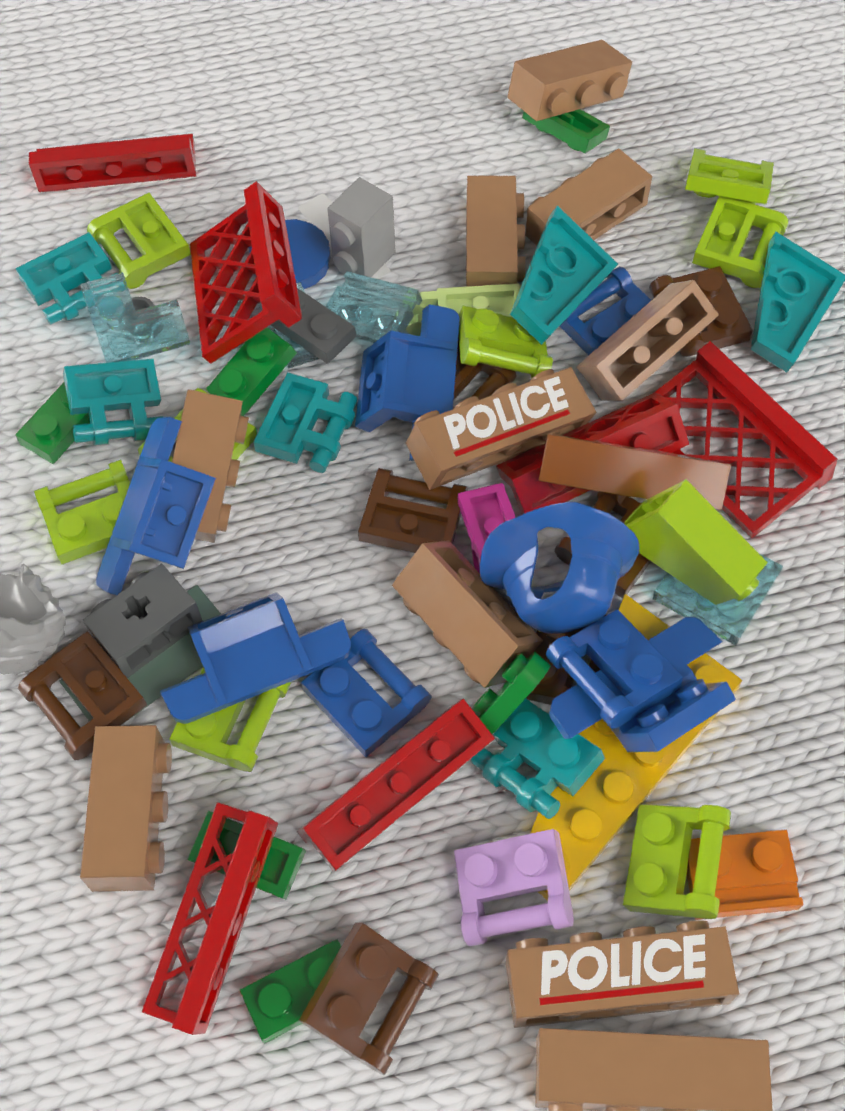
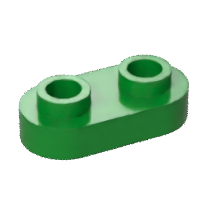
[472,652,551,734]

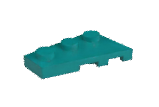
[510,205,618,345]
[750,232,845,373]

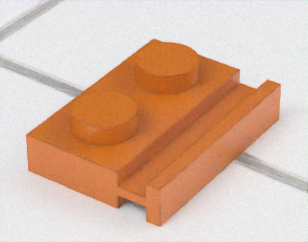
[686,830,804,920]

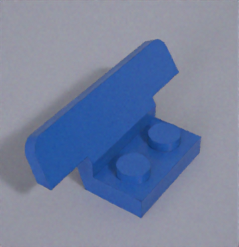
[355,304,460,461]
[96,417,216,595]
[160,592,351,724]
[549,617,736,752]

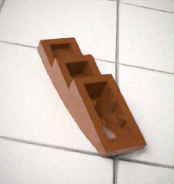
[539,433,731,510]

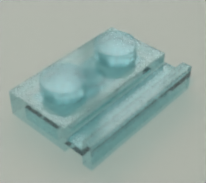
[325,271,423,343]

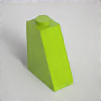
[624,479,768,605]

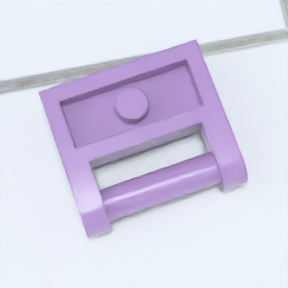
[454,829,574,946]

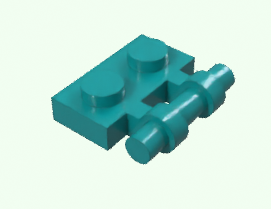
[15,232,125,325]
[63,359,163,446]
[254,372,358,473]
[471,698,605,819]

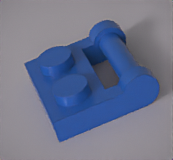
[559,266,651,356]
[546,609,683,729]
[301,629,432,757]

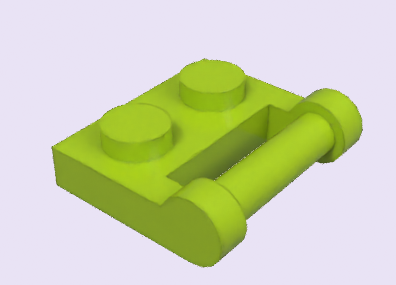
[685,148,774,204]
[87,193,191,289]
[692,196,789,288]
[459,305,553,379]
[34,459,130,564]
[169,667,291,772]
[623,804,731,919]

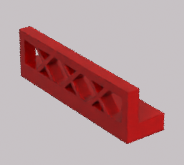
[29,133,197,192]
[496,392,689,515]
[296,699,495,871]
[142,802,279,1035]

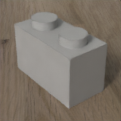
[327,177,396,284]

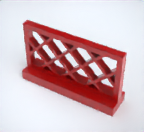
[190,181,302,364]
[655,341,838,538]

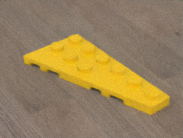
[530,594,742,901]

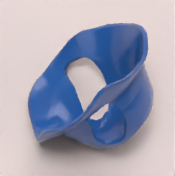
[480,502,639,634]

